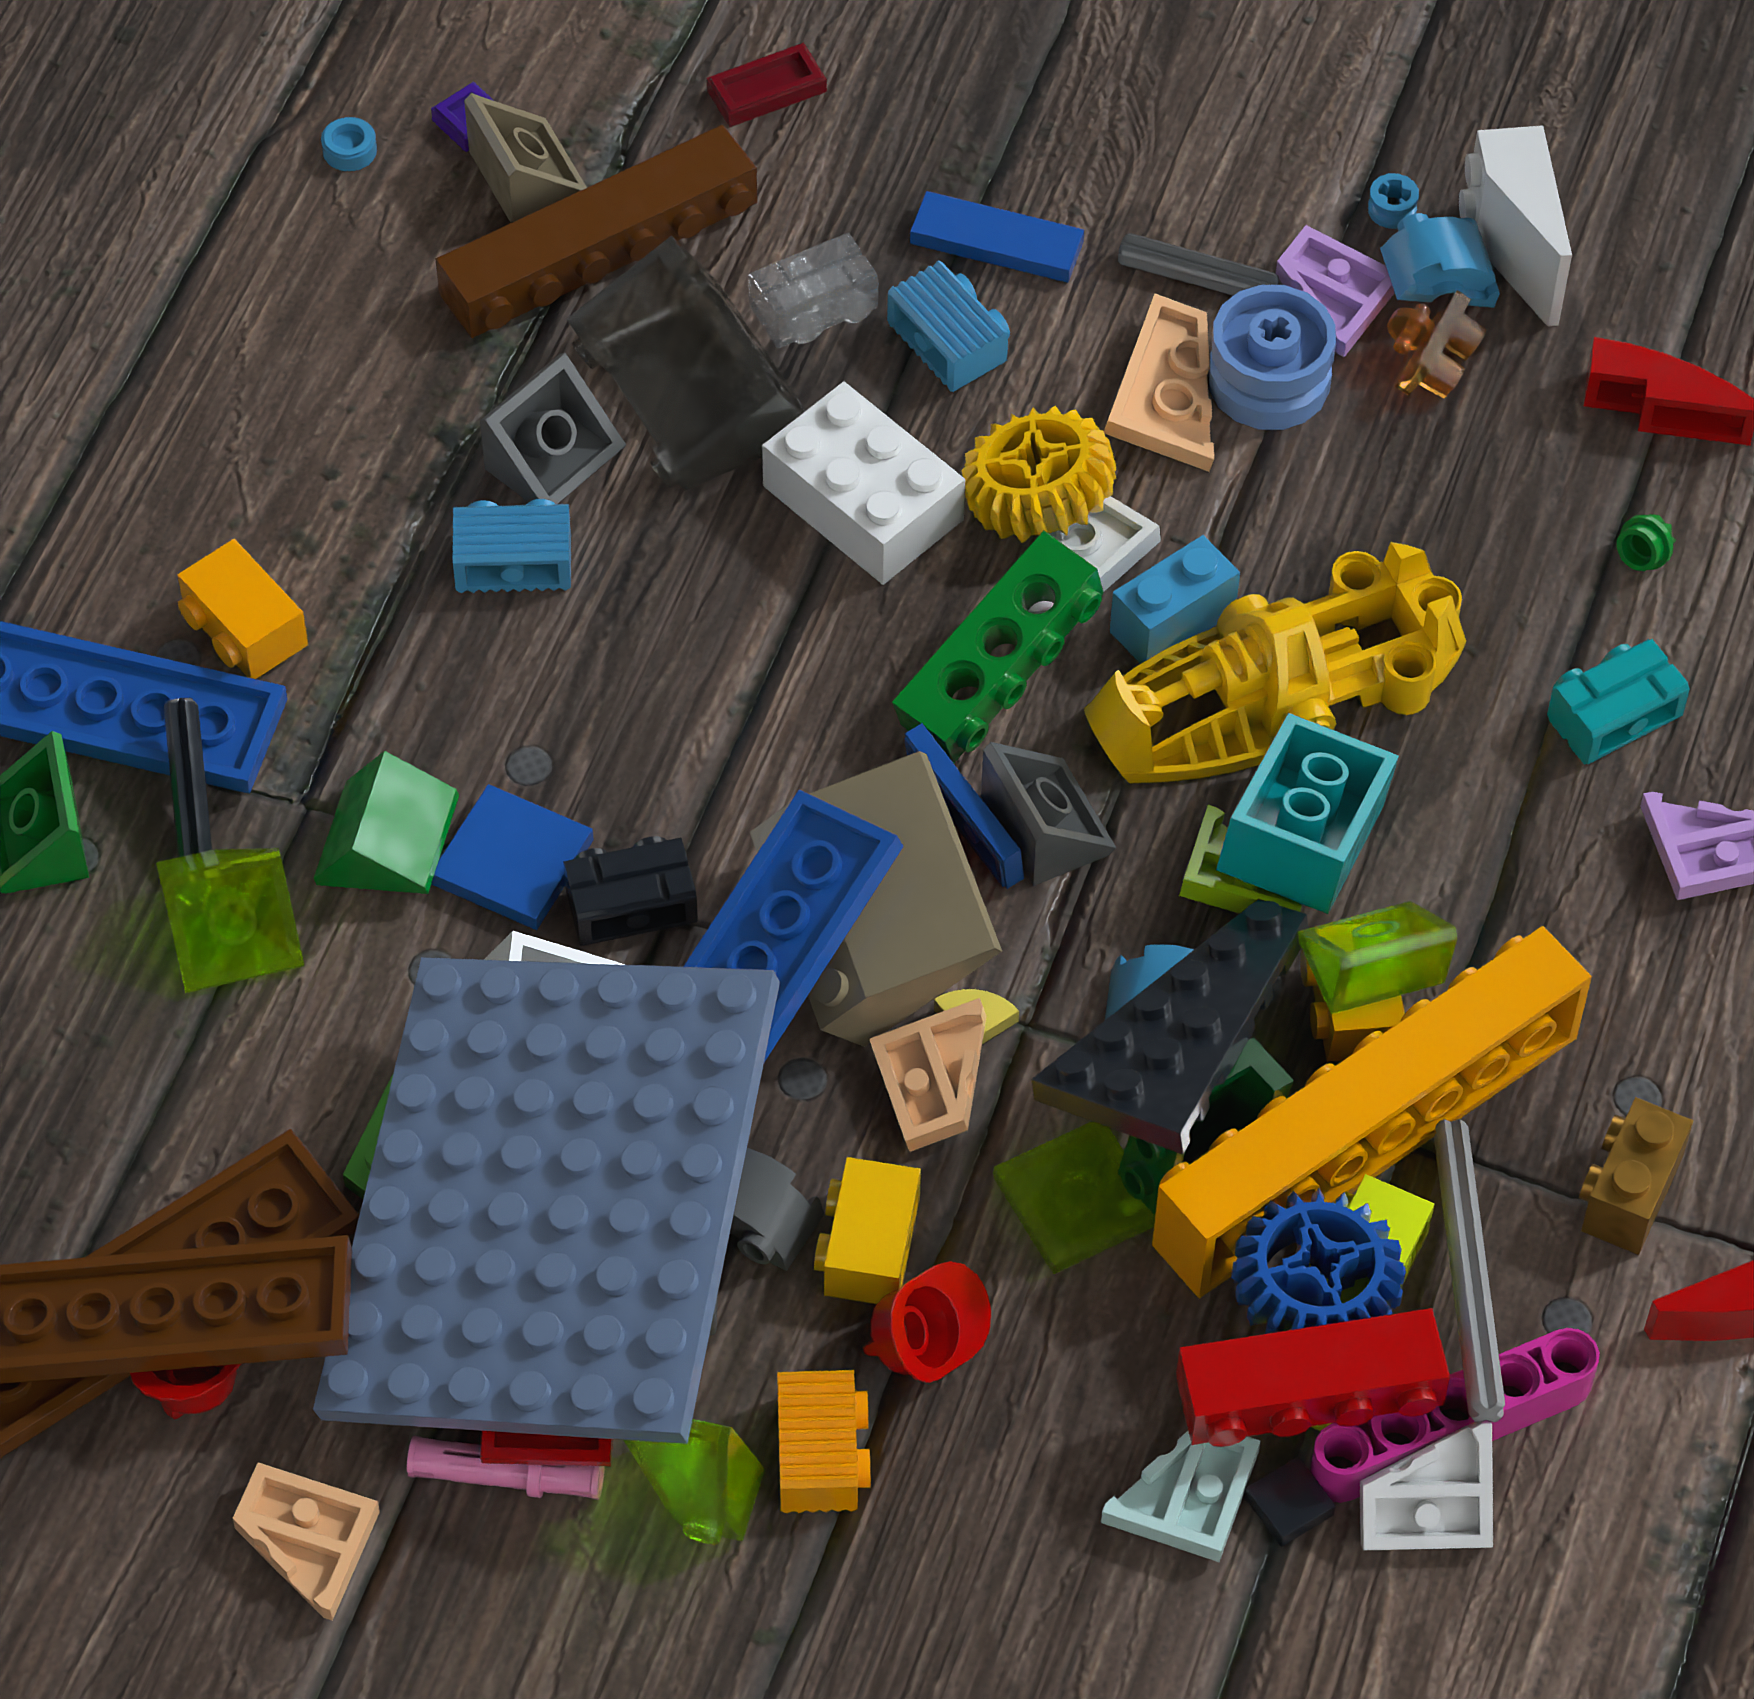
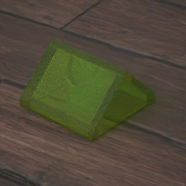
[1297,901,1458,1014]

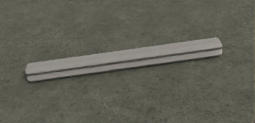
[1434,1119,1505,1422]

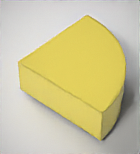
[934,989,1019,1044]

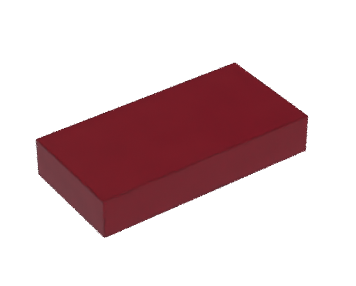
[706,42,827,127]

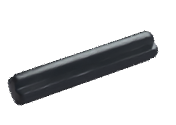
[164,698,213,873]

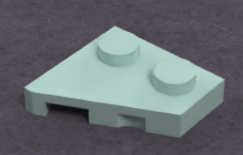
[1101,1431,1260,1562]

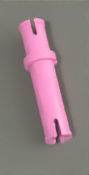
[407,1436,605,1500]

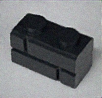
[563,836,698,946]

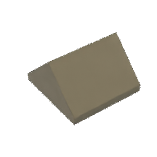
[464,93,587,223]

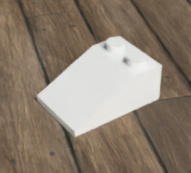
[1459,126,1572,326]

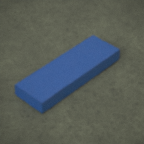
[910,191,1084,283]
[904,723,1024,889]

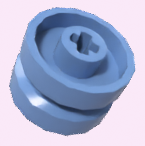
[1208,285,1336,430]

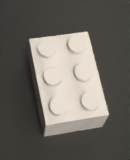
[762,381,965,585]

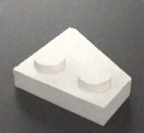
[1360,1420,1493,1550]

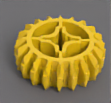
[961,406,1116,543]

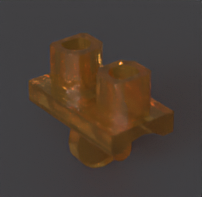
[1387,290,1487,399]

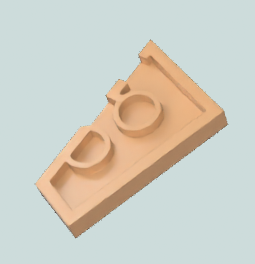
[1104,294,1214,472]

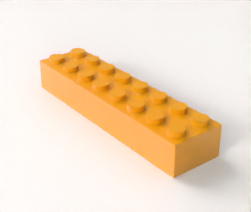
[1152,926,1592,1299]

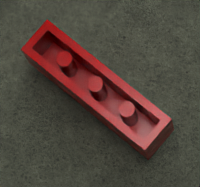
[1176,1308,1450,1447]

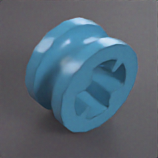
[1368,173,1419,229]

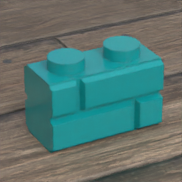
[1547,639,1690,765]

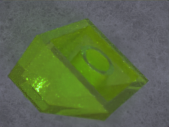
[156,848,305,993]
[624,1419,765,1545]

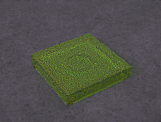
[993,1121,1155,1274]

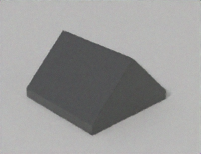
[480,353,626,504]
[981,742,1116,886]

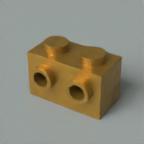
[1579,1097,1694,1255]

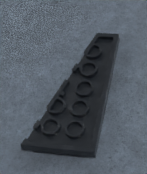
[1031,899,1309,1154]

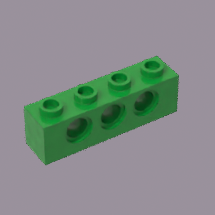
[892,530,1104,763]

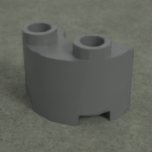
[730,1148,824,1271]

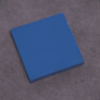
[432,784,594,930]

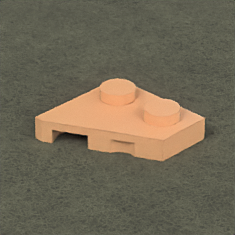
[869,998,987,1152]
[233,1462,380,1621]

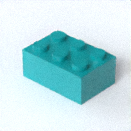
[1216,713,1399,914]

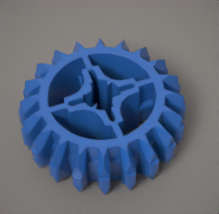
[1232,1188,1406,1334]

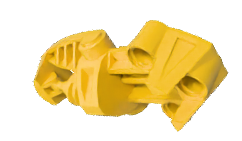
[1084,542,1466,783]

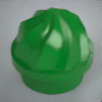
[1617,514,1676,571]

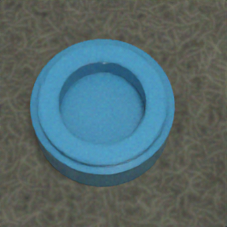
[321,117,377,171]

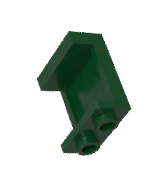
[1117,1037,1294,1215]

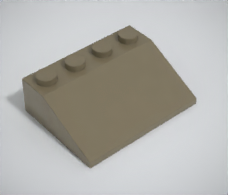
[750,751,1002,1047]

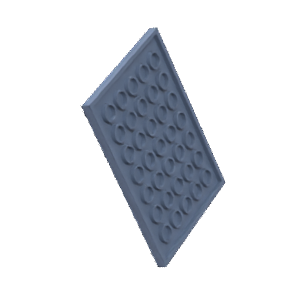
[313,957,780,1444]

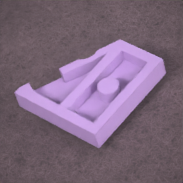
[1276,225,1395,357]
[1640,792,1754,900]

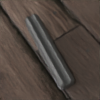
[1118,233,1279,296]

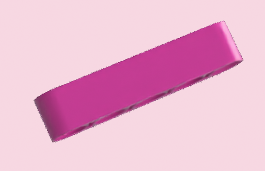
[1310,1328,1600,1503]

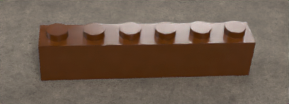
[435,124,757,338]

